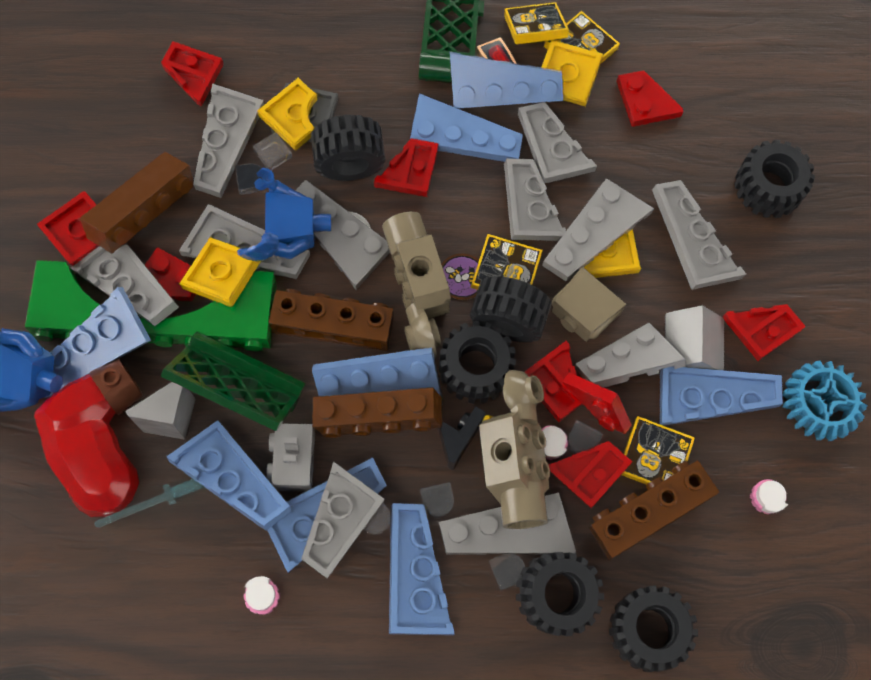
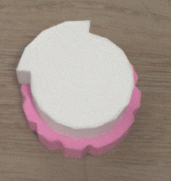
[542,425,568,460]
[750,479,788,514]
[244,576,280,615]

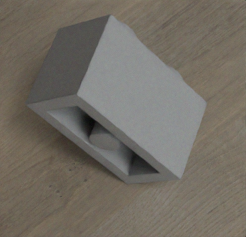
[267,424,315,492]

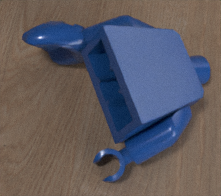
[237,168,331,261]
[0,328,63,412]

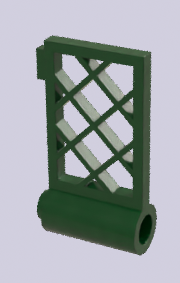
[419,0,484,83]

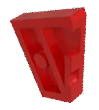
[161,41,224,106]
[616,70,684,127]
[374,138,439,197]
[145,247,196,301]
[723,304,806,361]
[524,341,582,422]
[562,372,632,434]
[549,441,632,508]

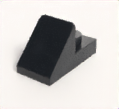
[438,406,486,470]

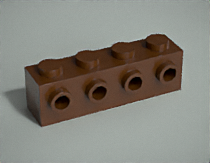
[80,151,194,254]
[269,289,394,351]
[312,387,442,438]
[589,460,720,561]

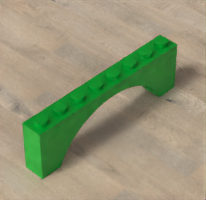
[25,260,277,352]

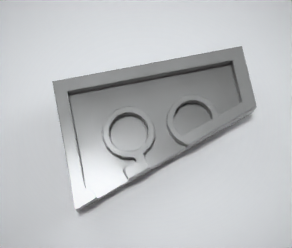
[518,102,597,183]
[504,158,566,241]
[576,323,685,387]
[301,462,385,578]

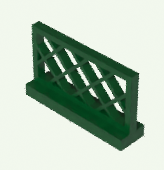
[161,332,306,431]

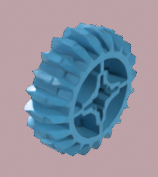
[782,360,868,441]

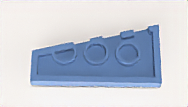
[450,52,563,108]
[410,93,523,162]
[45,287,151,398]
[312,348,443,405]
[660,366,783,426]
[167,420,291,531]
[267,458,387,573]
[389,503,455,635]

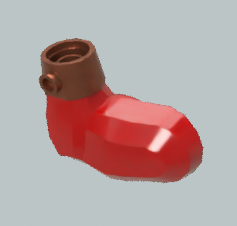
[34,358,143,517]

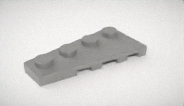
[193,84,264,198]
[542,179,654,281]
[295,180,390,290]
[652,180,746,290]
[179,204,310,279]
[71,243,178,326]
[439,493,576,555]

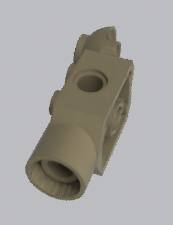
[382,212,451,358]
[479,370,550,529]

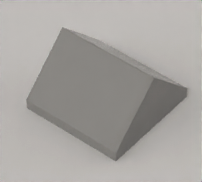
[665,305,724,371]
[125,382,196,440]

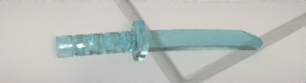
[94,479,204,528]

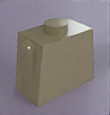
[552,267,626,342]

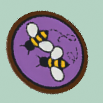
[441,253,479,300]

